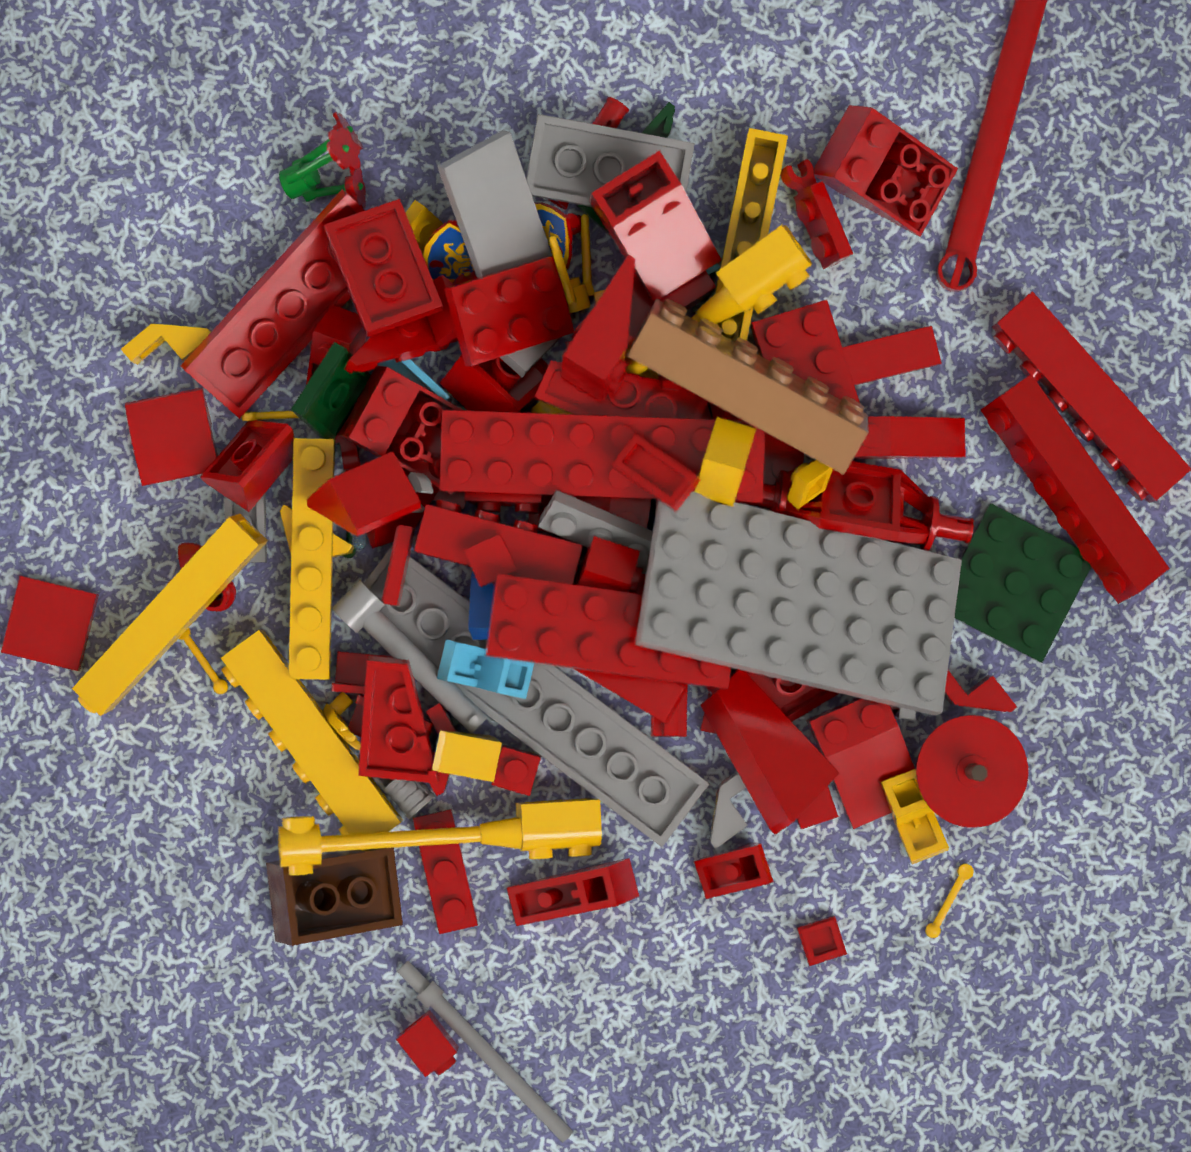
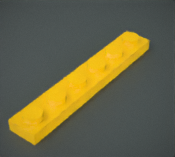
[289,438,335,680]

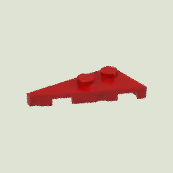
[344,316,458,374]

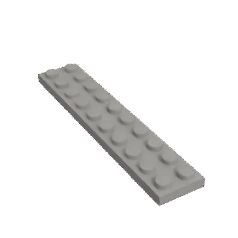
[364,545,710,847]

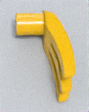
[323,692,361,750]

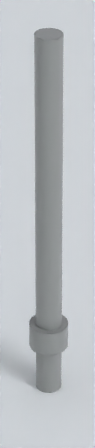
[397,961,573,1143]

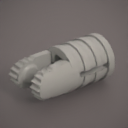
[373,777,436,819]

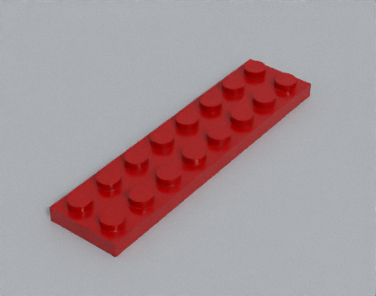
[440,410,765,503]

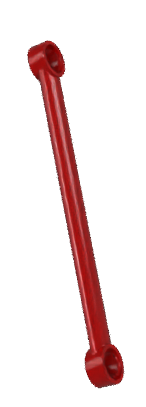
[936,0,1048,292]

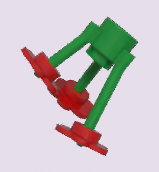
[279,112,366,209]

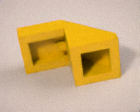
[121,324,211,365]
[881,769,949,865]

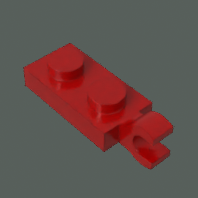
[780,159,853,269]

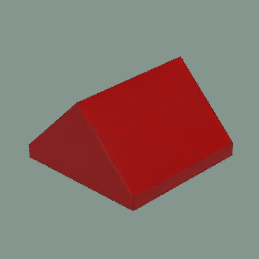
[200,420,295,512]
[307,451,421,537]

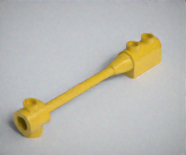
[530,225,812,414]
[278,798,602,875]

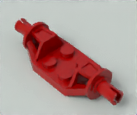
[736,460,974,551]

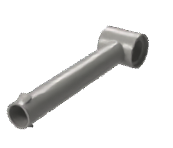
[332,580,487,734]

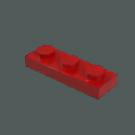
[413,809,478,934]

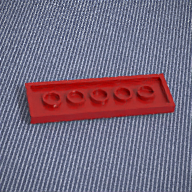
[180,190,365,419]
[485,574,731,690]

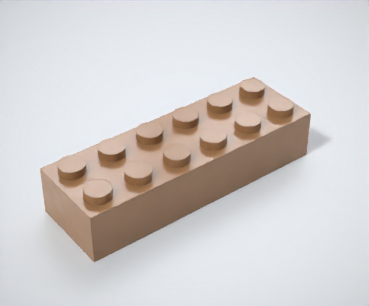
[628,299,868,474]

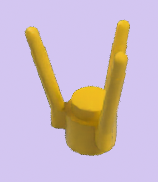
[549,214,594,313]

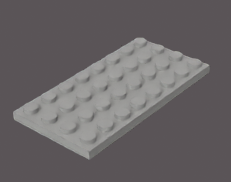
[635,491,962,716]

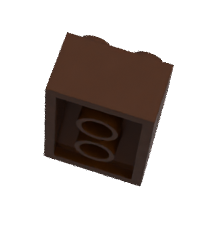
[266,848,403,946]

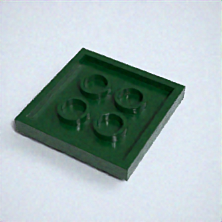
[954,503,1091,663]

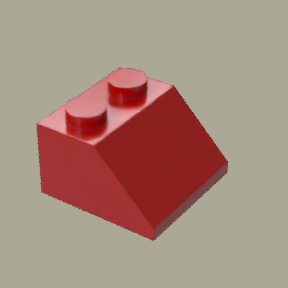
[440,355,548,412]

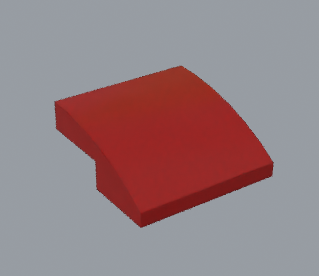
[125,387,218,486]

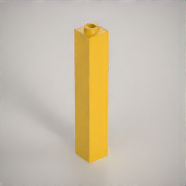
[72,513,268,716]

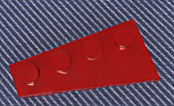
[535,360,709,419]

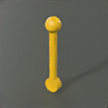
[241,411,299,421]
[178,628,228,695]
[925,864,974,938]

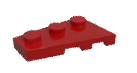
[358,656,440,784]

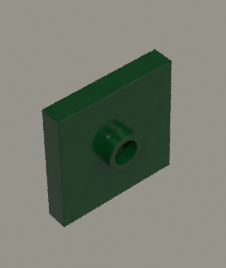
[290,342,371,439]

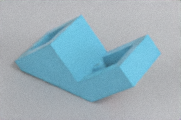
[437,639,534,699]

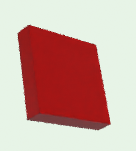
[1,576,99,671]

